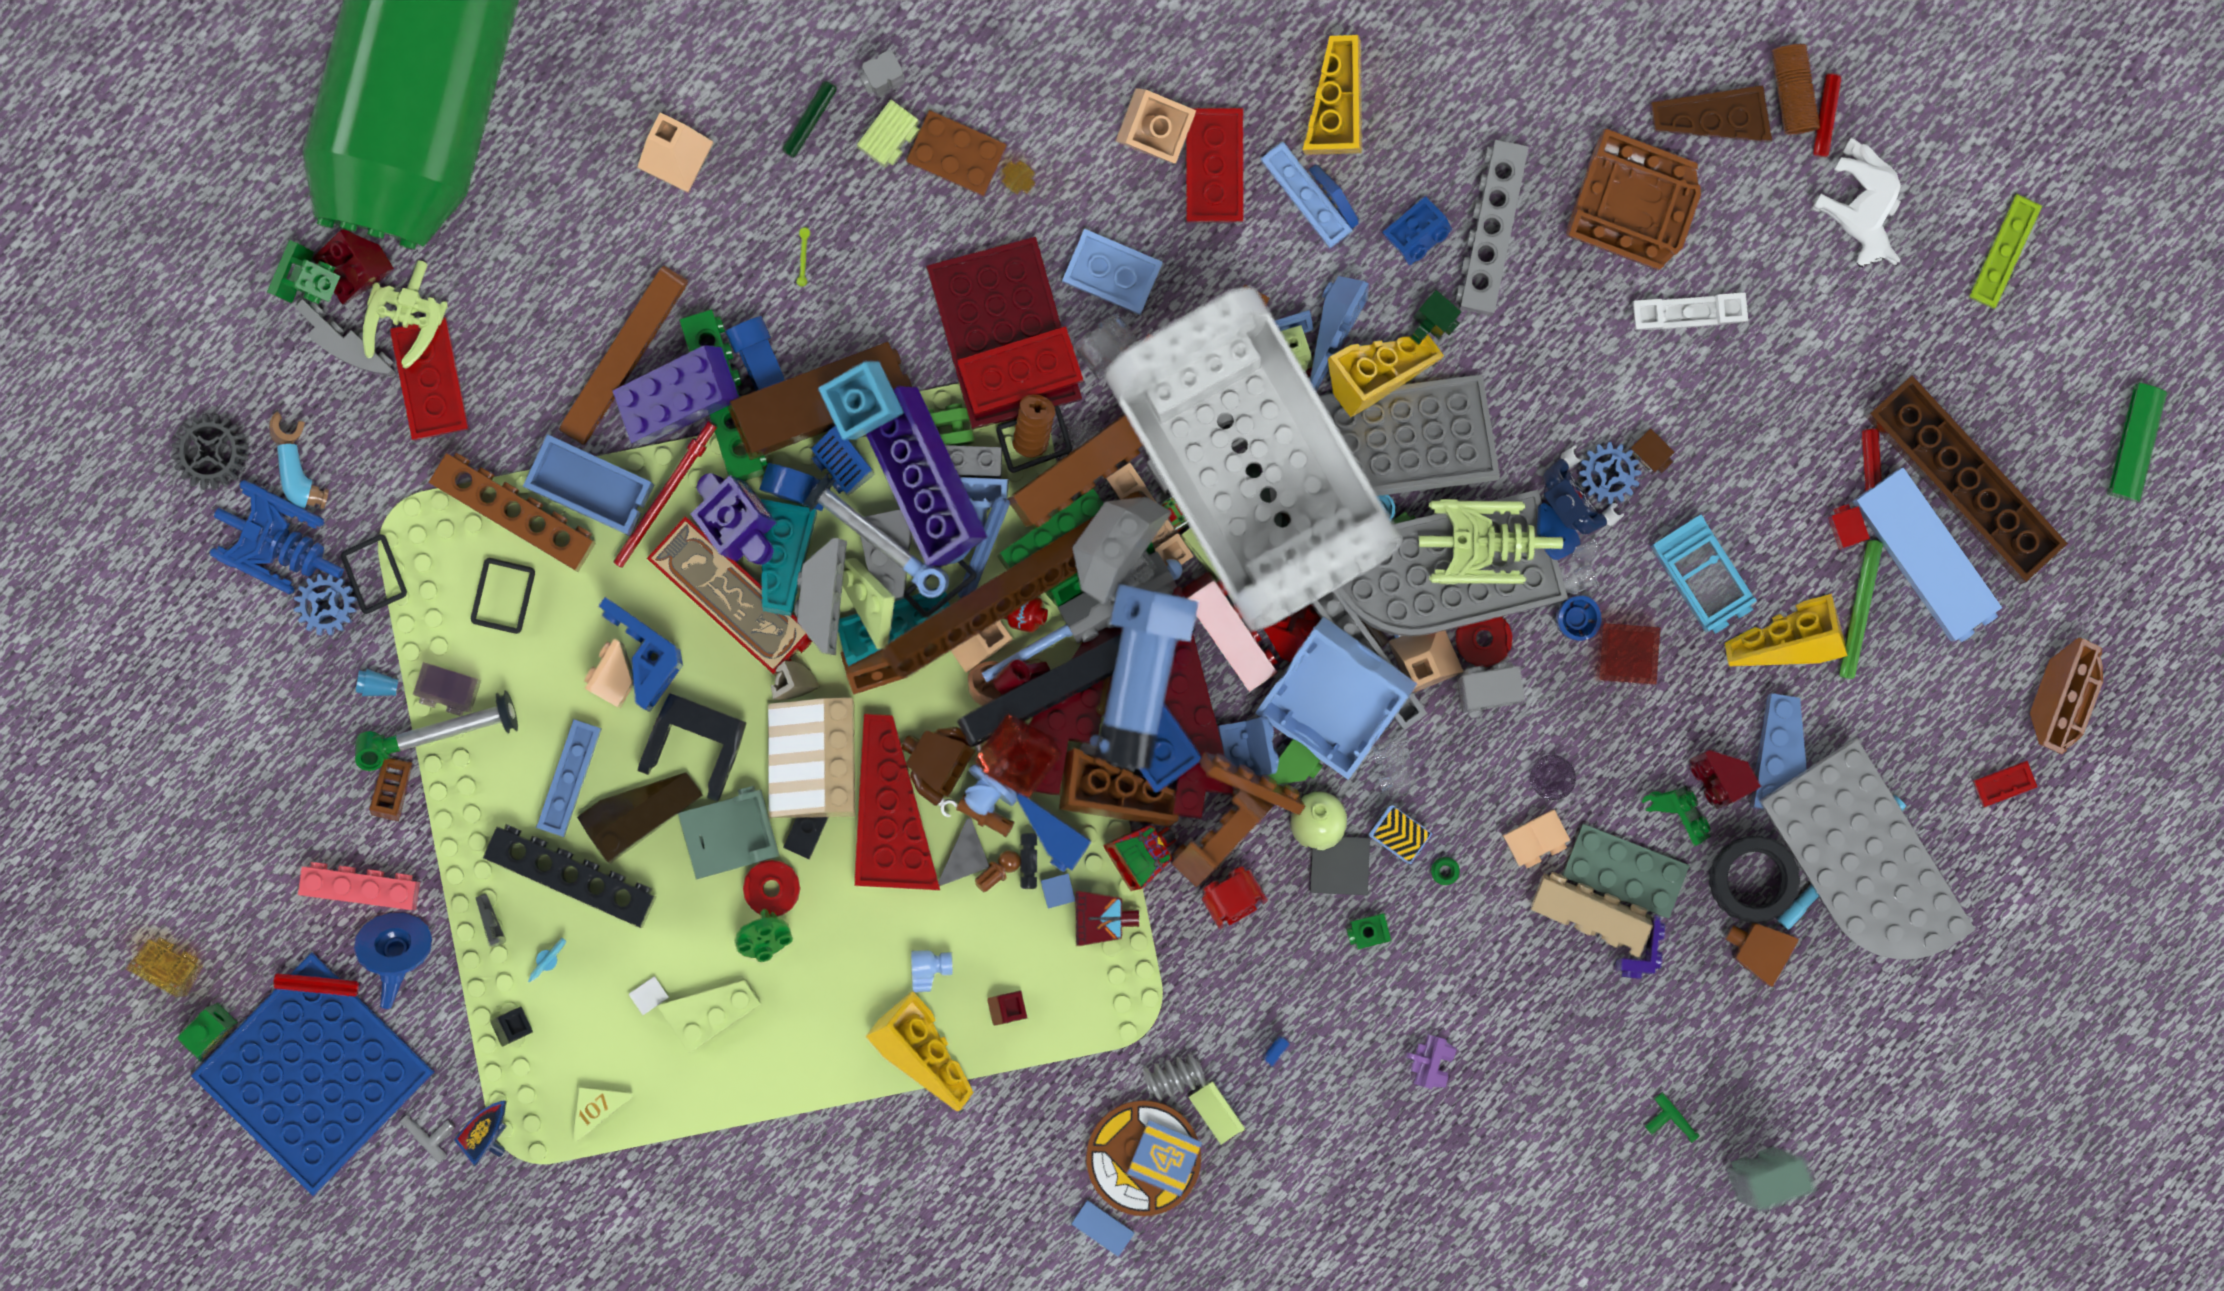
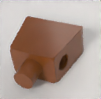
[1725,923,1799,987]

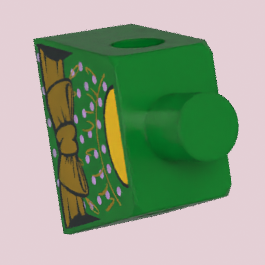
[177,1003,238,1062]

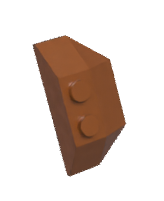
[2030,637,2103,754]

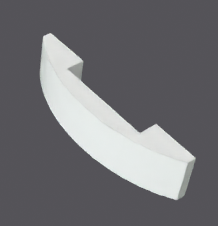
[1633,292,1748,330]

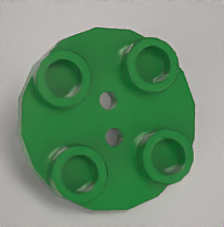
[734,909,793,962]

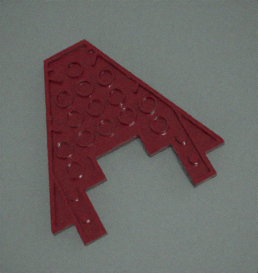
[1009,586,1233,819]

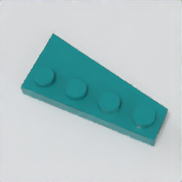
[761,499,817,616]
[838,587,950,666]

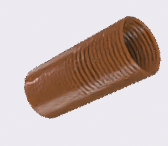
[1771,44,1820,135]

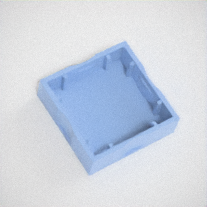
[1255,617,1417,780]

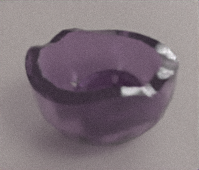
[1530,754,1576,800]

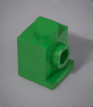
[1346,913,1391,950]

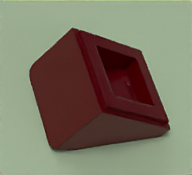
[987,990,1027,1026]

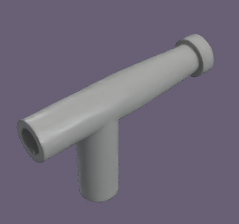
[400,1114,455,1163]

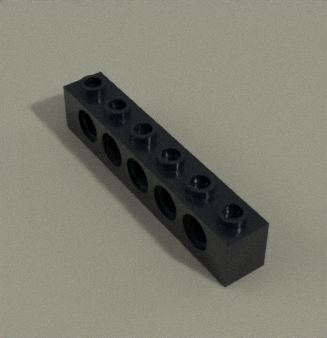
[483,824,657,928]

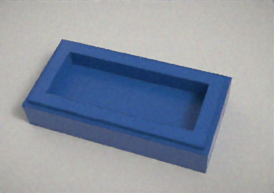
[1263,1036,1290,1067]

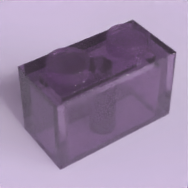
[413,662,481,716]

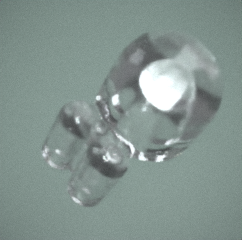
[1561,539,1600,595]

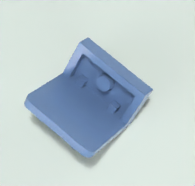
[1217,716,1279,776]

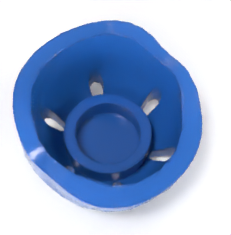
[1556,596,1602,641]

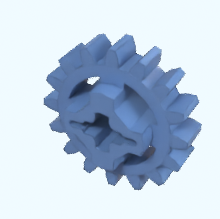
[1578,442,1641,505]
[294,574,357,636]

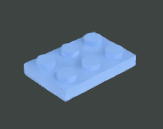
[1062,229,1163,315]

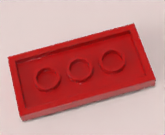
[1186,108,1244,223]
[390,317,469,441]
[957,326,1084,416]

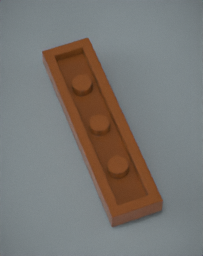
[1199,752,1306,815]

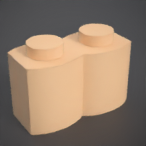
[1502,809,1570,869]

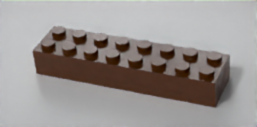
[1865,375,2068,584]

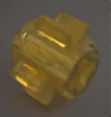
[1001,160,1036,195]

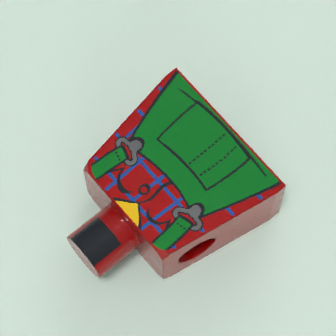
[1103,825,1176,891]

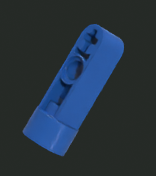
[725,316,785,391]

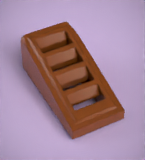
[369,758,413,822]

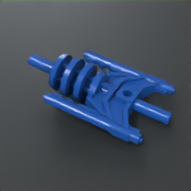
[209,480,344,595]

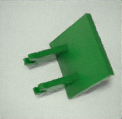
[1642,785,1711,847]

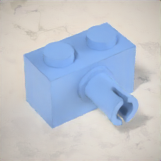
[960,477,1009,528]

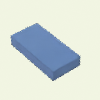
[1071,1200,1135,1257]

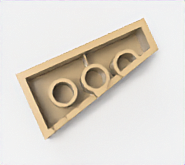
[1531,872,1652,957]

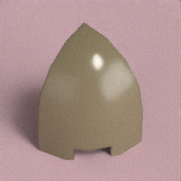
[771,661,820,700]

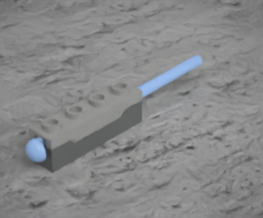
[982,551,1182,682]

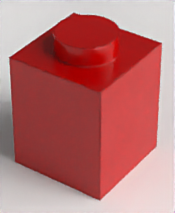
[1828,504,1870,550]

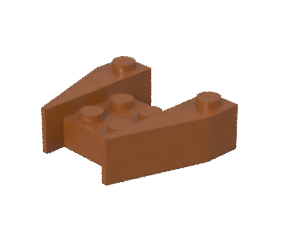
[1171,788,1275,887]

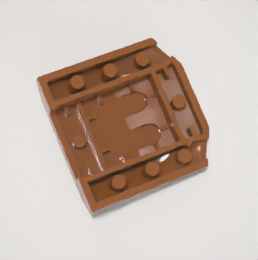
[1566,129,1701,271]

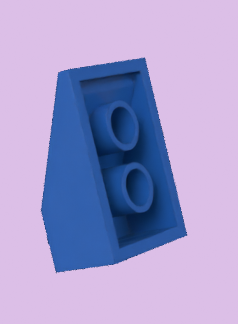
[1016,793,1092,872]

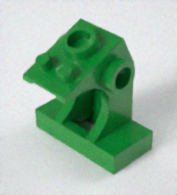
[267,240,340,304]

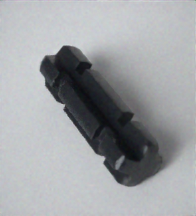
[1020,833,1037,889]

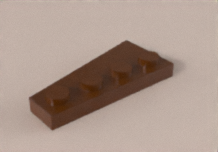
[1650,85,1772,143]

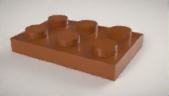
[906,110,1007,197]

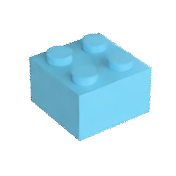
[818,362,903,440]

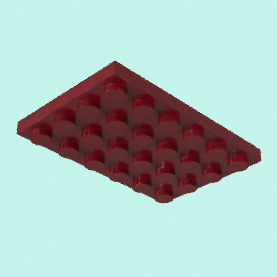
[926,236,1082,430]

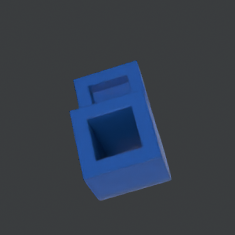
[759,463,830,511]

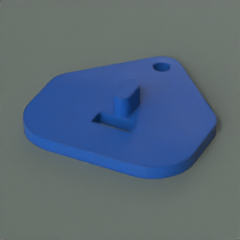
[1537,503,1580,560]

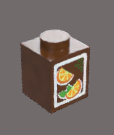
[1628,428,1675,475]

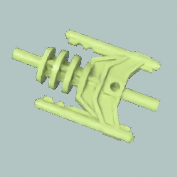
[1419,499,1563,584]

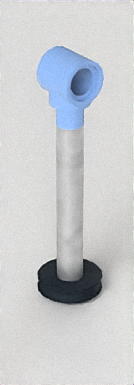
[803,473,949,597]

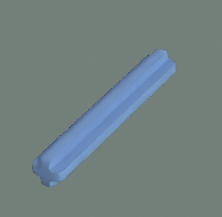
[958,496,1010,598]

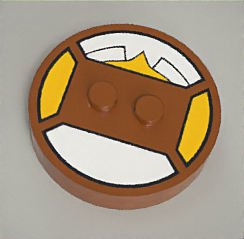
[1086,1100,1201,1216]

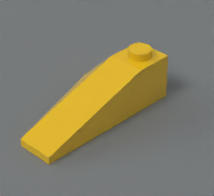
[1328,335,1444,418]
[865,991,974,1112]

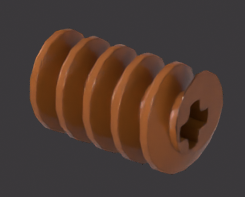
[1012,394,1055,457]

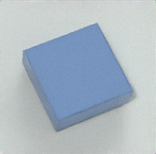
[1041,874,1076,909]

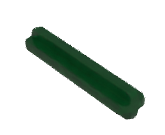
[782,81,837,158]

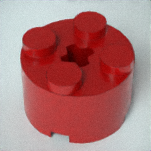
[1201,866,1268,929]

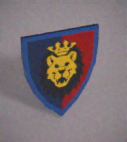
[454,1100,507,1166]

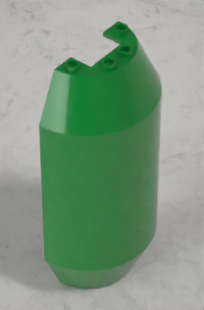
[302,0,519,250]

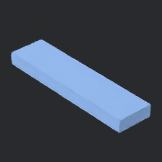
[1260,142,1353,249]

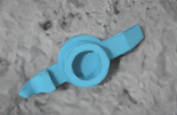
[528,938,566,982]

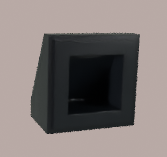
[490,1007,533,1047]

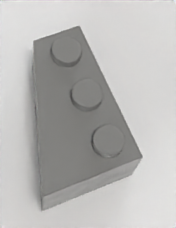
[861,509,911,601]

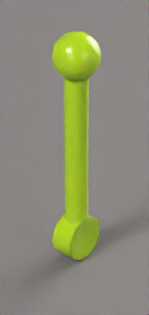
[796,228,810,287]

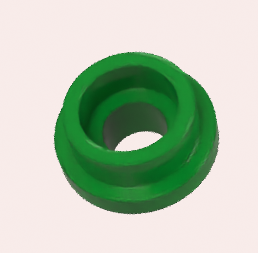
[1431,857,1460,886]

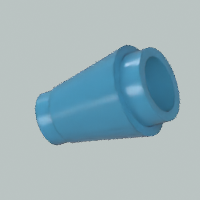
[355,669,398,697]

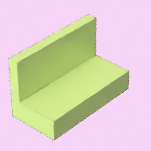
[1189,1081,1245,1145]

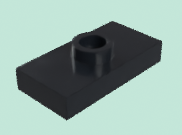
[783,817,829,860]

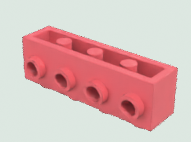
[298,862,420,910]

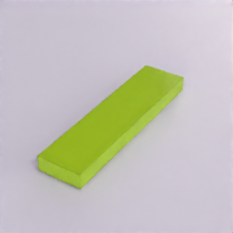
[1968,194,2042,309]

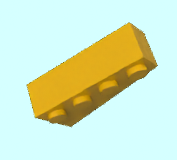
[1303,35,1362,155]

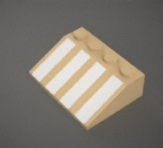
[768,698,855,818]

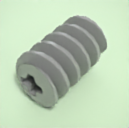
[1143,1053,1206,1100]

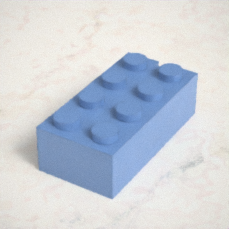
[523,434,654,536]

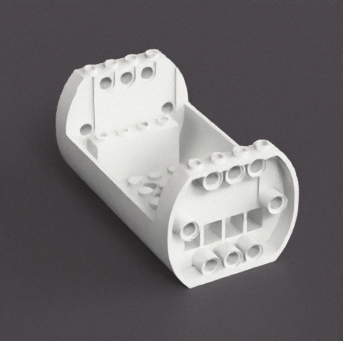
[1105,287,1402,630]

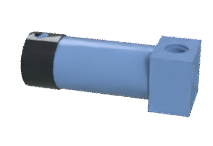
[1090,585,1198,769]

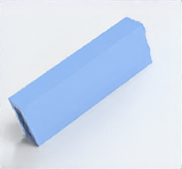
[1852,468,2002,642]

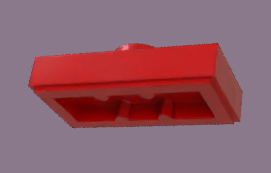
[1973,761,2037,808]

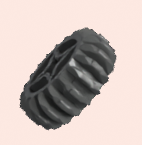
[171,413,249,490]

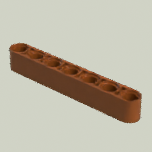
[559,265,689,445]

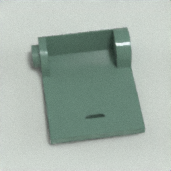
[678,786,780,880]

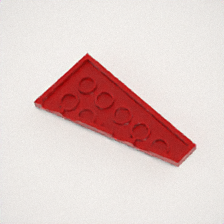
[854,714,941,891]

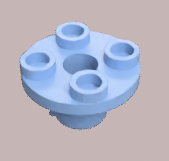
[965,763,1019,815]

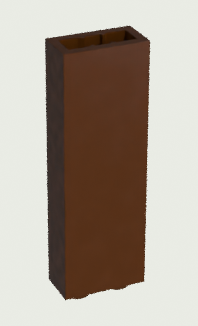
[728,342,912,460]

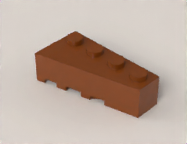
[1059,748,1179,826]

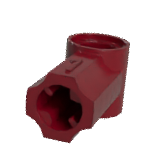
[994,659,1051,694]

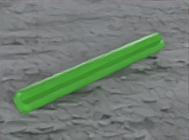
[1839,540,1883,679]

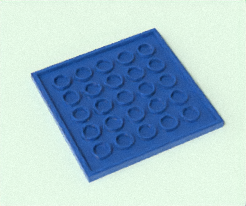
[191,952,435,1196]

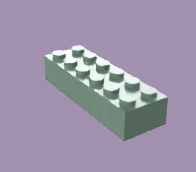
[1726,1146,1816,1211]

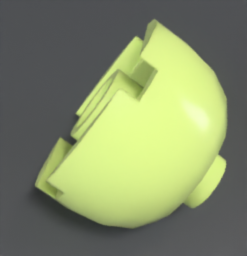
[1290,791,1347,850]

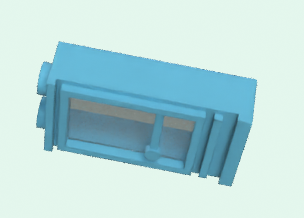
[1650,514,1757,634]

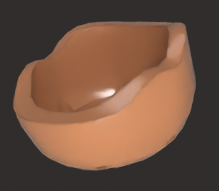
[968,661,1004,706]

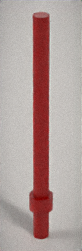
[613,421,717,568]

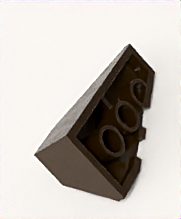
[577,772,703,863]

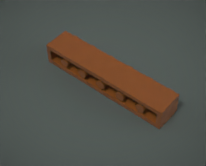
[1007,414,1143,527]

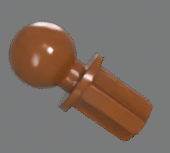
[975,850,1020,892]

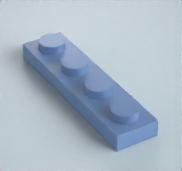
[536,719,602,837]

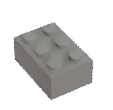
[1457,662,1525,713]

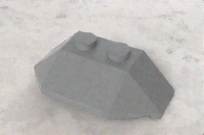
[1073,497,1171,605]
[795,538,847,655]

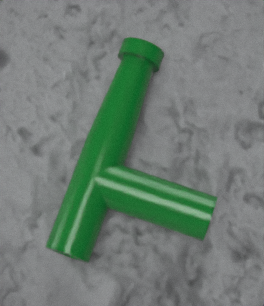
[1644,1092,1700,1143]

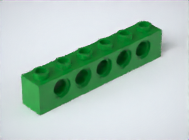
[679,309,768,481]

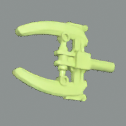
[363,261,448,369]

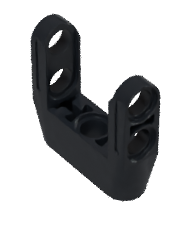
[637,693,747,802]

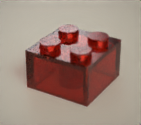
[1596,623,1661,686]
[975,713,1062,798]

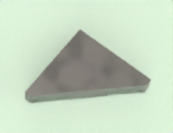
[938,818,989,886]

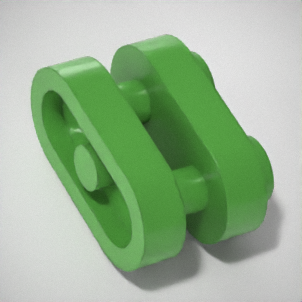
[928,404,975,446]

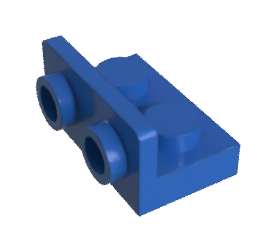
[1382,196,1452,266]

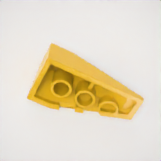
[1725,594,1847,666]

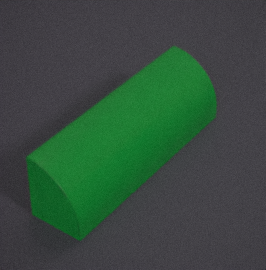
[2107,382,2167,503]

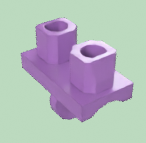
[1406,1034,1456,1089]

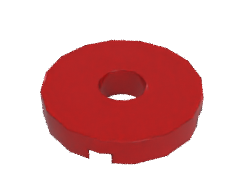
[1455,617,1513,667]
[743,860,801,916]

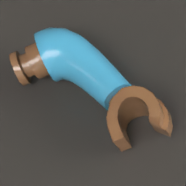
[269,411,329,509]

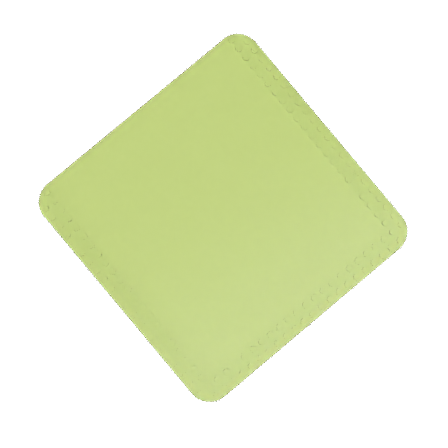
[378,383,1163,1164]

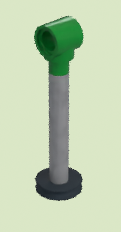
[355,691,518,771]

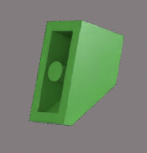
[1268,739,1323,785]

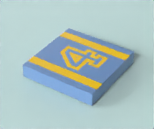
[1127,1120,1202,1196]

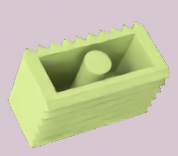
[857,100,920,168]

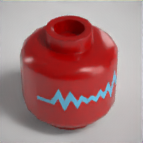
[1004,597,1048,633]

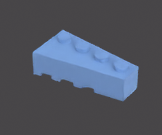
[1750,693,1807,810]

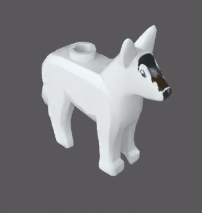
[1811,138,1901,268]

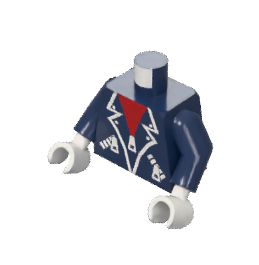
[1543,446,1624,535]

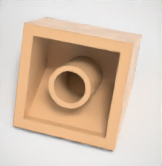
[1116,88,1196,164]

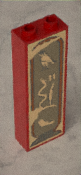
[646,516,813,675]

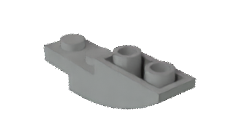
[295,299,396,377]

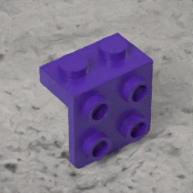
[1615,916,1665,979]

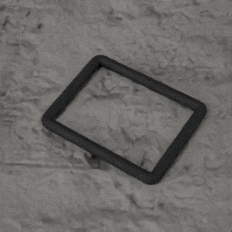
[996,406,1072,473]
[341,534,407,614]
[471,558,535,634]
[904,560,977,618]

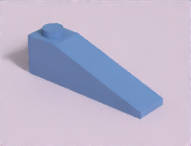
[1310,276,1369,392]

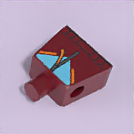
[1076,891,1139,946]

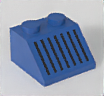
[811,426,874,496]

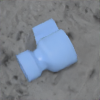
[911,950,952,992]

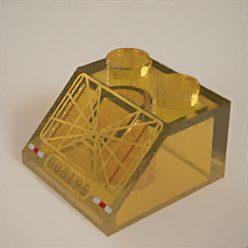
[126,937,203,997]

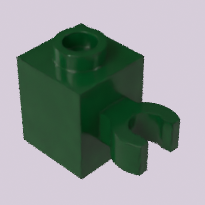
[1410,290,1462,345]

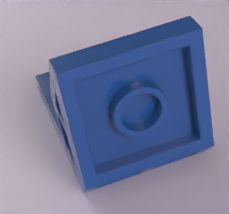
[598,597,683,712]

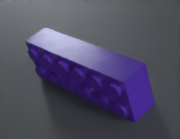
[866,387,988,566]

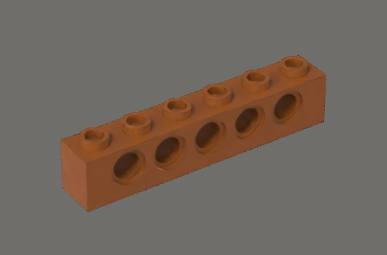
[429,453,596,572]

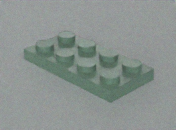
[1562,824,1690,919]

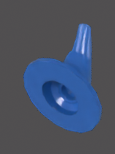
[354,913,432,1009]

